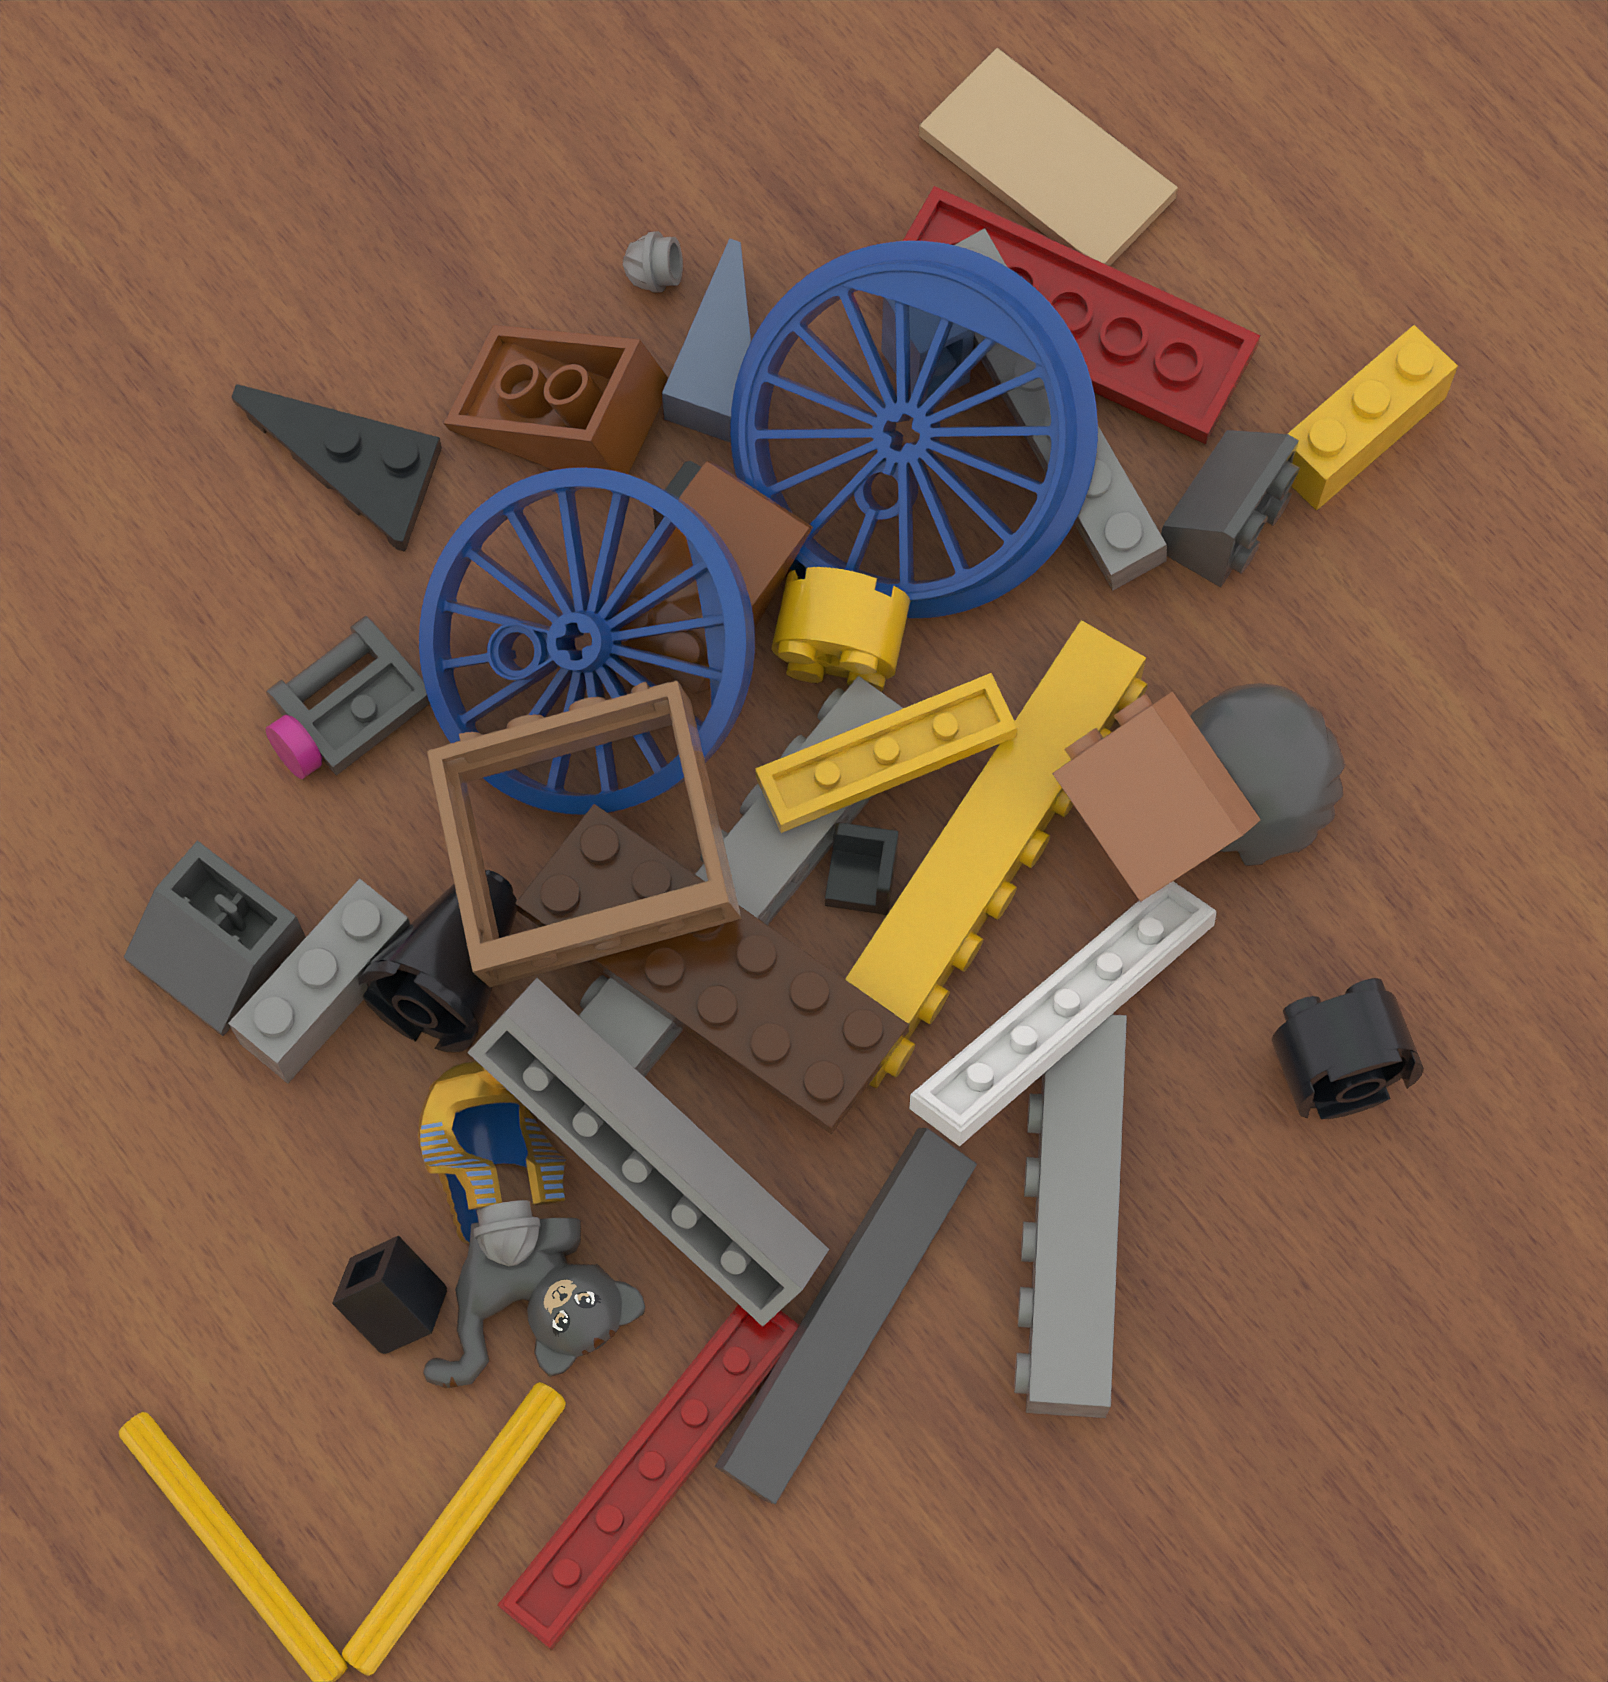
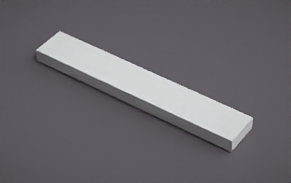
[909,881,1217,1146]

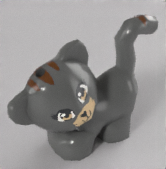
[423,1218,645,1388]

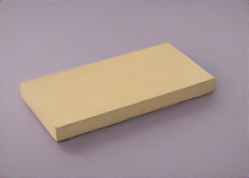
[919,48,1178,266]

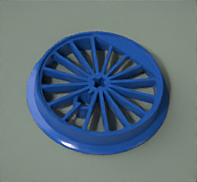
[730,241,1098,618]

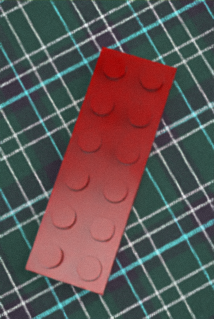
[903,186,1261,444]

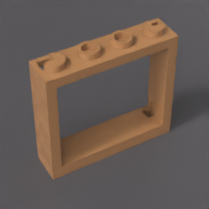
[427,681,742,987]

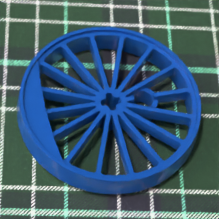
[419,468,755,815]

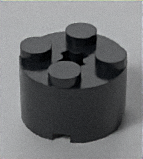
[1272,978,1424,1119]

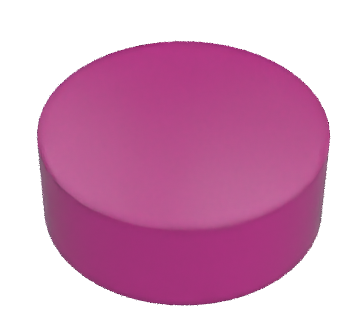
[265,715,322,779]

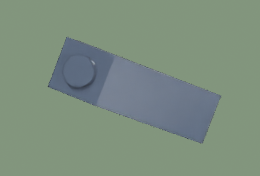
[662,238,751,443]

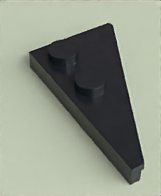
[231,384,442,552]

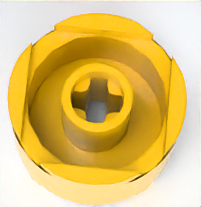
[771,567,910,692]

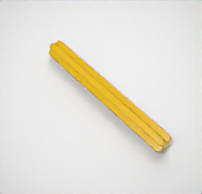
[342,1382,566,1676]
[119,1412,348,1682]

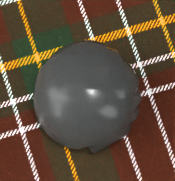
[1190,683,1345,866]

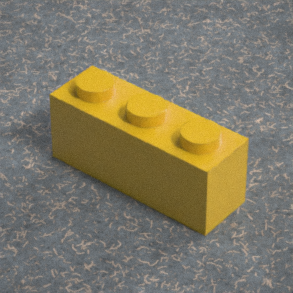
[1288,325,1458,511]

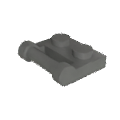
[266,616,430,776]

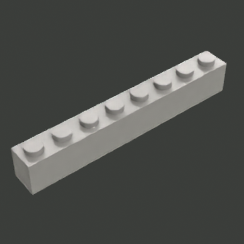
[579,676,903,1077]

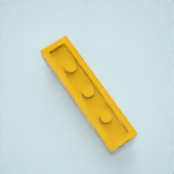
[755,673,1018,833]

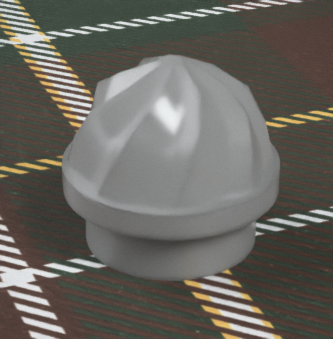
[623,231,683,293]
[473,1200,541,1266]

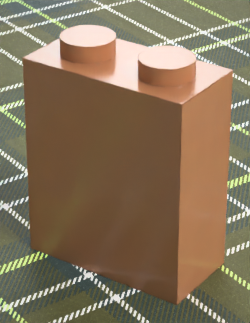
[1052,691,1261,902]

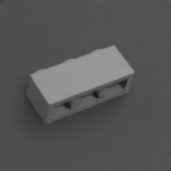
[228,878,410,1083]

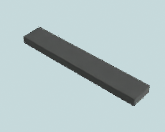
[715,1128,977,1504]

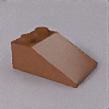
[443,325,668,474]
[615,460,813,694]

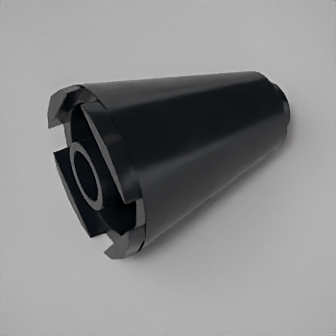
[358,870,517,1052]

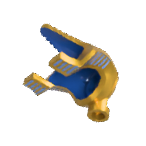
[418,1061,567,1244]

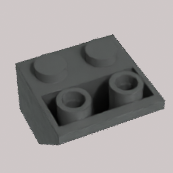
[1161,430,1300,587]
[124,840,306,1036]

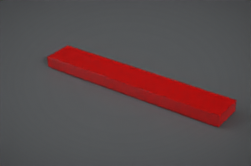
[497,1304,799,1650]

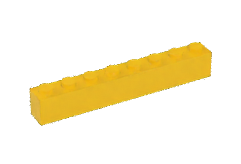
[845,620,1148,1089]

